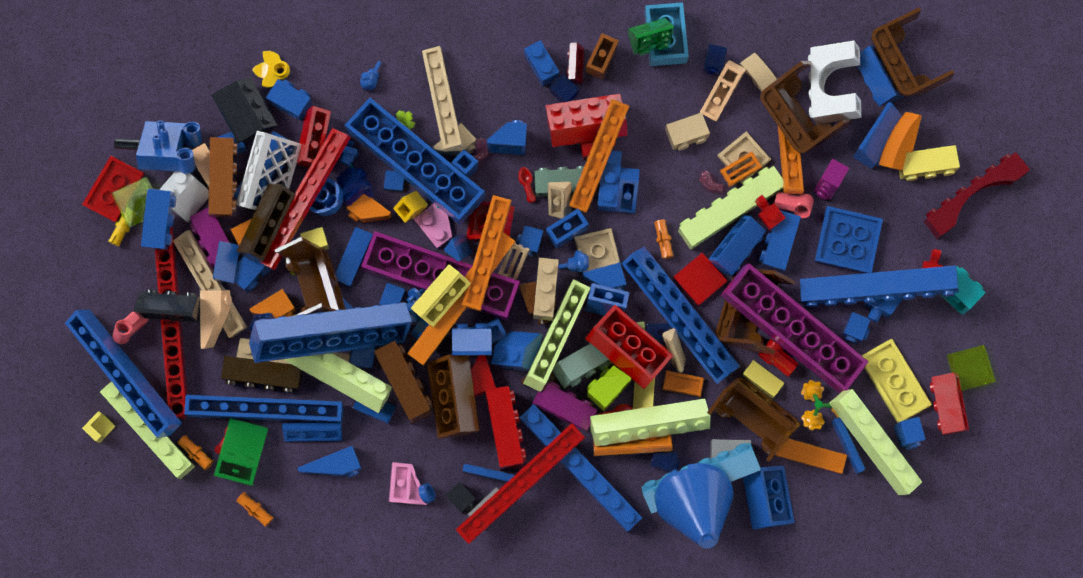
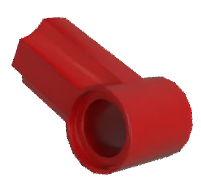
[758,339,799,377]

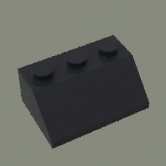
[211,77,277,144]
[134,290,200,323]

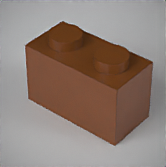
[586,33,619,80]

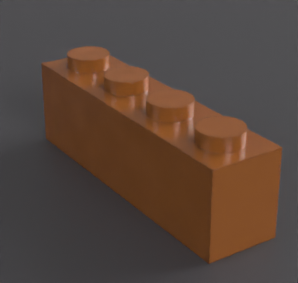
[208,137,237,217]

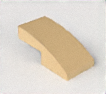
[740,53,777,92]

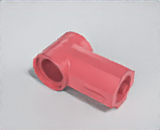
[775,192,814,218]
[112,311,149,344]

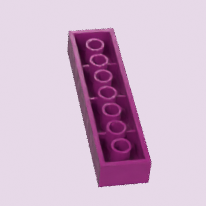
[361,231,520,321]
[720,263,868,393]

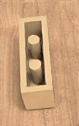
[533,258,559,321]

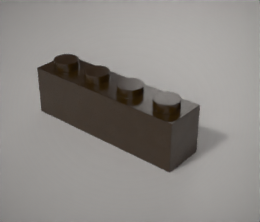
[236,184,295,262]
[221,356,303,393]

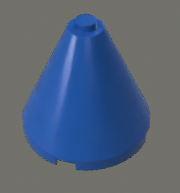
[655,463,734,548]

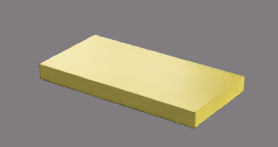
[862,339,932,423]

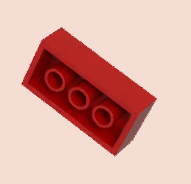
[545,94,628,147]
[585,305,674,389]
[486,386,526,471]

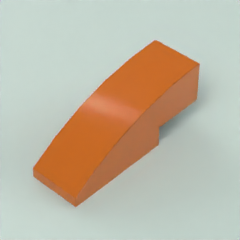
[879,112,922,170]

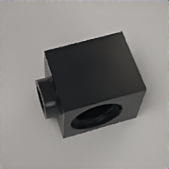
[446,482,476,513]

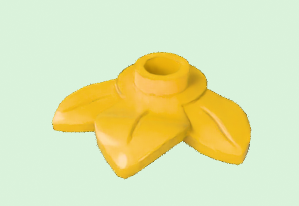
[252,51,290,87]

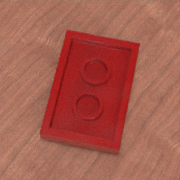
[82,156,145,223]

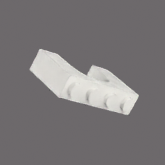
[808,41,861,124]

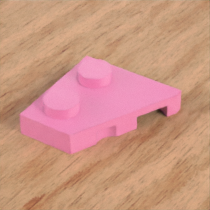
[414,204,452,249]
[389,462,427,505]

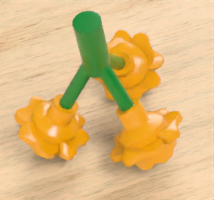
[801,380,839,430]

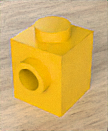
[393,191,428,223]

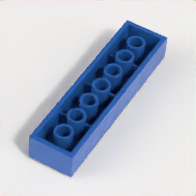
[345,98,486,225]
[249,303,412,363]

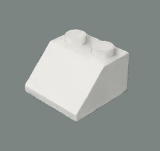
[160,171,209,222]

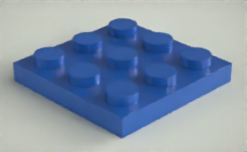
[814,206,883,273]

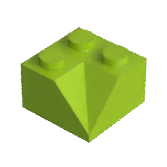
[587,366,632,411]

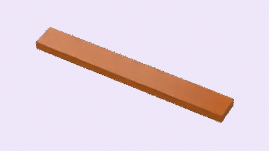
[408,233,515,366]

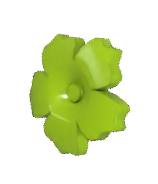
[396,110,415,130]

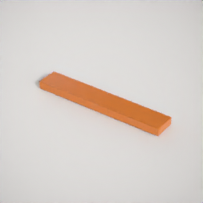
[569,98,629,213]
[462,195,512,311]

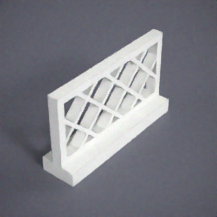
[236,131,302,210]

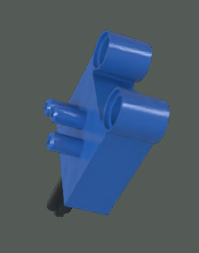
[114,120,202,174]

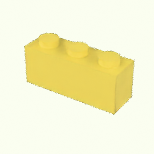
[899,145,960,181]
[411,265,471,327]

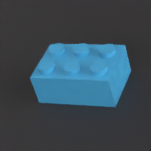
[644,3,689,66]

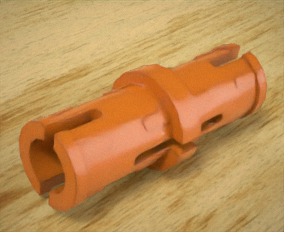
[654,219,674,259]
[177,435,214,470]
[236,492,274,527]

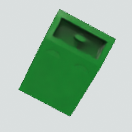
[628,18,674,55]
[214,418,268,486]

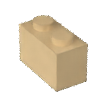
[665,112,710,151]

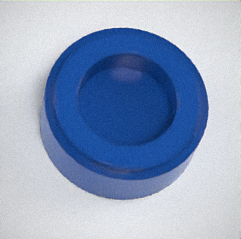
[419,483,436,504]

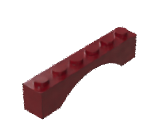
[923,152,1030,239]

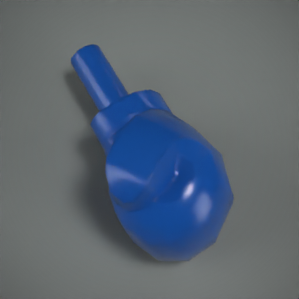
[360,61,382,91]
[558,251,589,272]

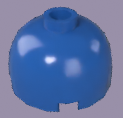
[310,178,344,216]

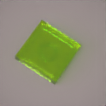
[111,177,153,228]
[946,345,996,391]

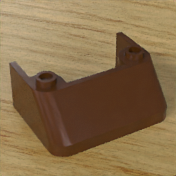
[871,7,955,97]
[760,61,852,153]
[275,237,346,316]
[715,268,796,354]
[707,377,800,461]

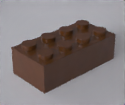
[374,341,433,424]
[427,354,479,439]

